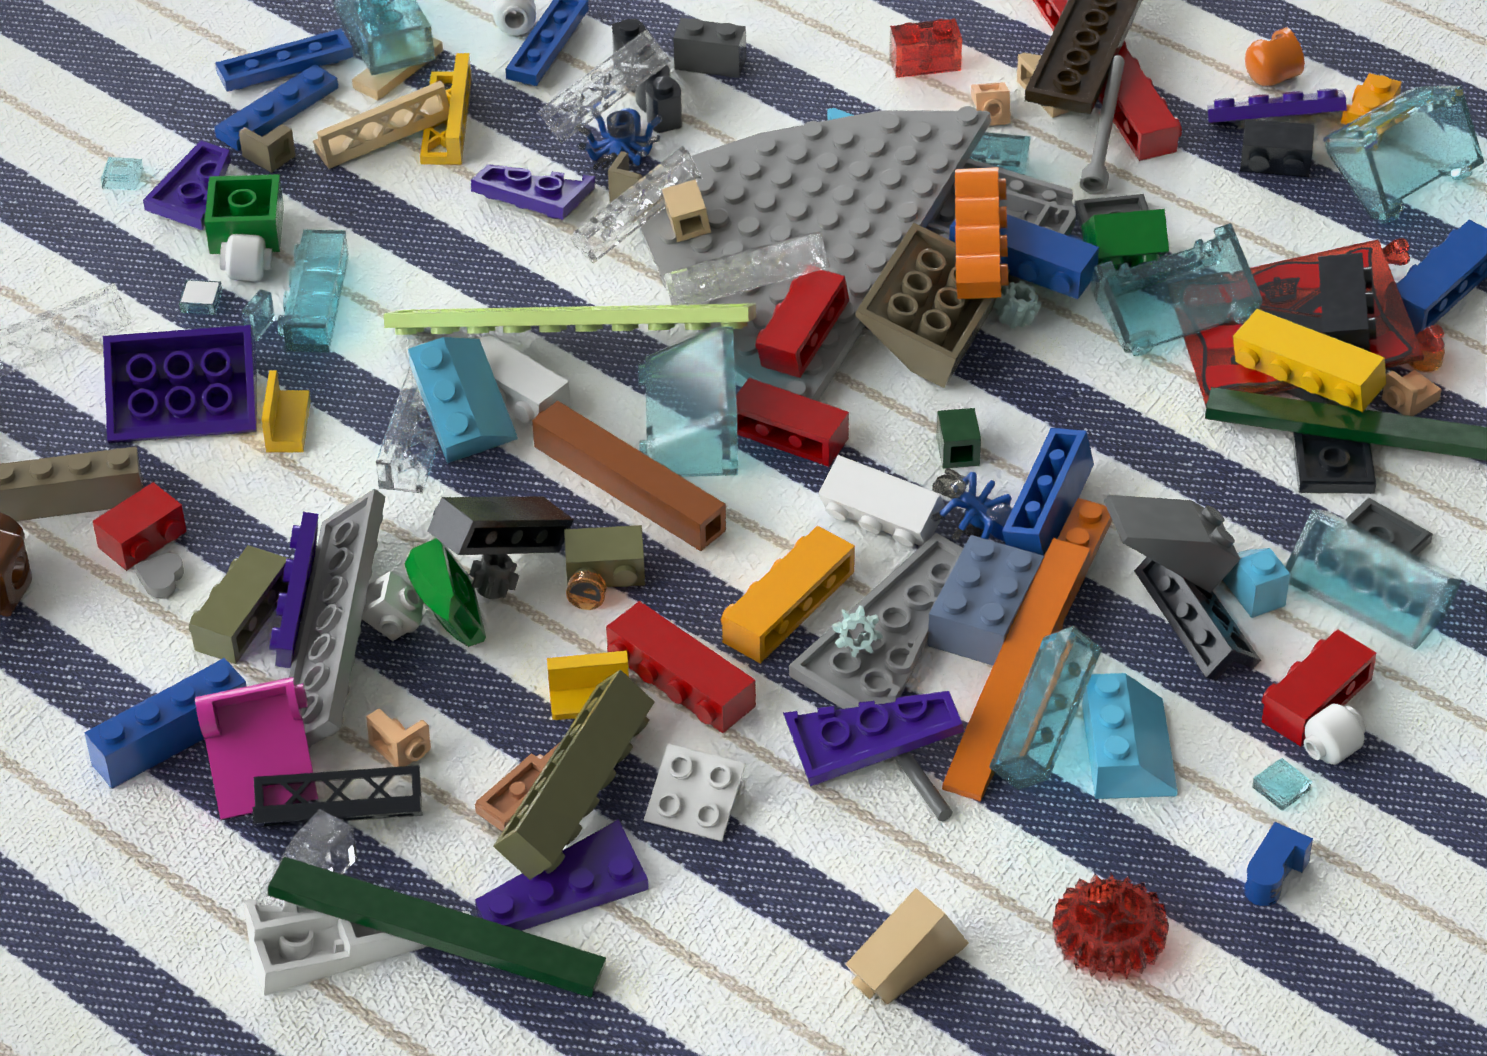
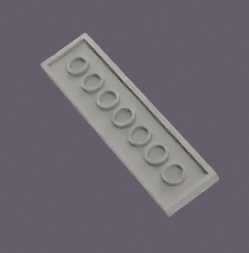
[289,488,386,749]

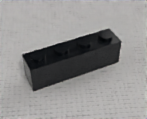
[427,496,574,555]

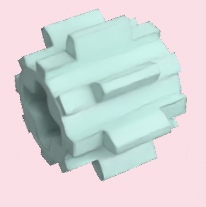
[993,281,1041,329]
[832,605,883,657]

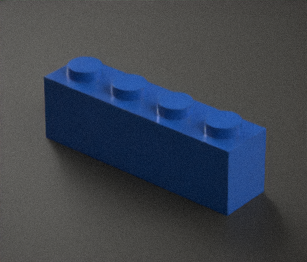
[949,214,1099,300]
[1384,219,1487,337]
[1002,428,1094,556]
[84,658,247,789]

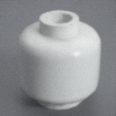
[493,0,536,36]
[220,234,272,281]
[1304,704,1366,765]

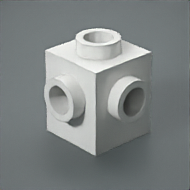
[362,571,424,641]

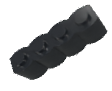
[612,18,682,133]

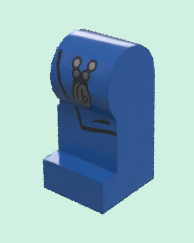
[1244,822,1313,906]

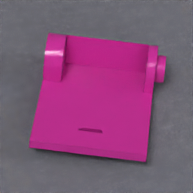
[195,677,319,820]

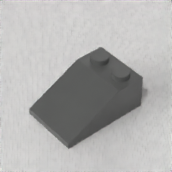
[1104,495,1240,593]

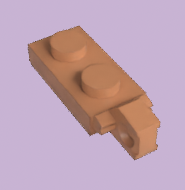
[474,743,559,831]

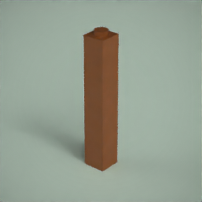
[532,401,726,551]

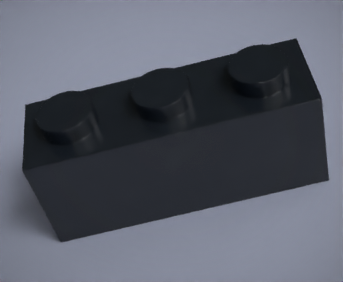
[1318,252,1377,352]

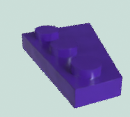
[143,140,231,231]
[471,164,595,220]

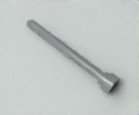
[1079,55,1124,194]

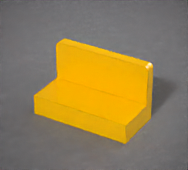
[262,370,311,452]
[547,651,629,720]

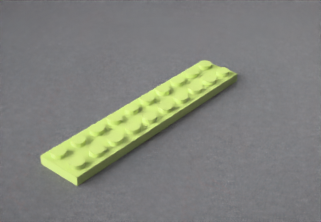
[384,303,756,335]

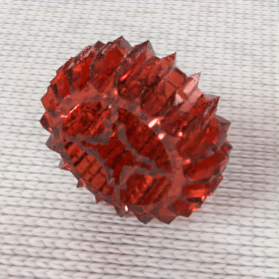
[1052,872,1169,980]

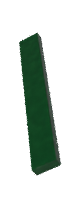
[1205,387,1487,461]
[267,856,606,998]

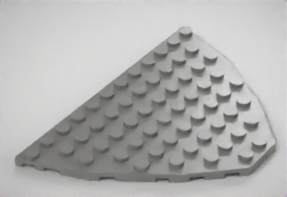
[634,106,991,401]

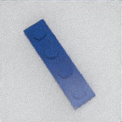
[505,0,589,86]
[215,29,353,92]
[214,64,339,151]

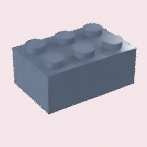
[928,535,1044,666]

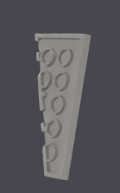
[789,533,963,709]

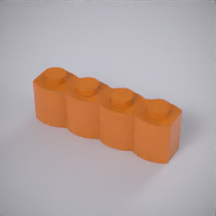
[955,167,1009,299]

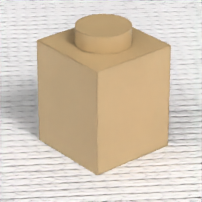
[662,179,711,242]

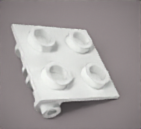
[643,743,746,842]

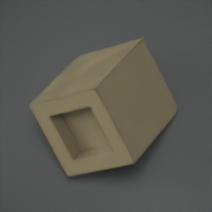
[239,124,296,173]
[608,151,655,210]

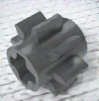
[469,554,520,599]

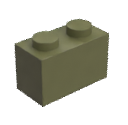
[564,525,645,590]

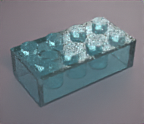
[333,0,435,76]

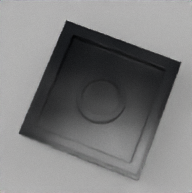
[1292,432,1376,494]

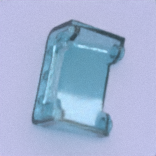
[1323,85,1485,223]
[1090,223,1263,356]
[638,326,738,477]

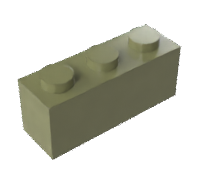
[189,545,289,664]

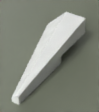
[244,899,471,996]

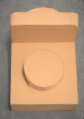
[971,82,1011,126]
[1382,369,1441,416]
[366,708,431,767]

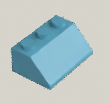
[408,337,518,464]
[1082,673,1178,799]

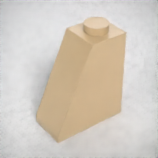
[845,888,969,1005]

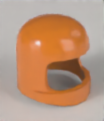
[1245,27,1305,86]

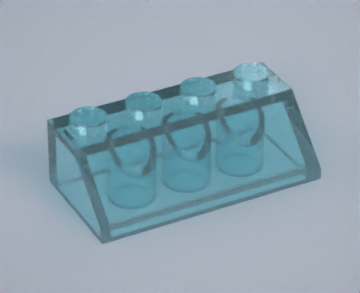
[1285,509,1463,649]

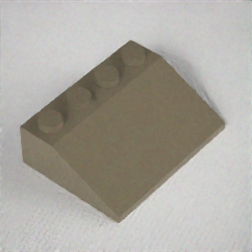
[855,222,1010,388]

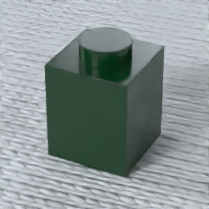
[936,408,981,469]

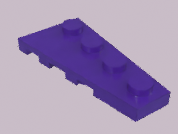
[1207,88,1347,123]
[269,511,319,669]
[783,691,964,787]
[475,819,649,931]

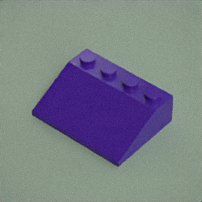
[103,325,257,443]

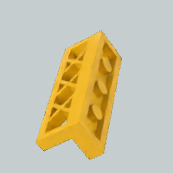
[420,53,472,165]

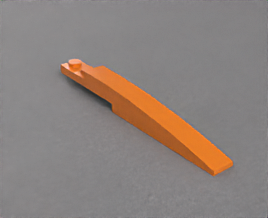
[942,498,1112,802]

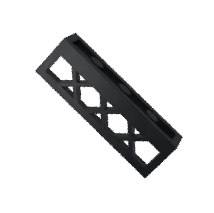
[1134,557,1261,681]
[252,765,423,828]

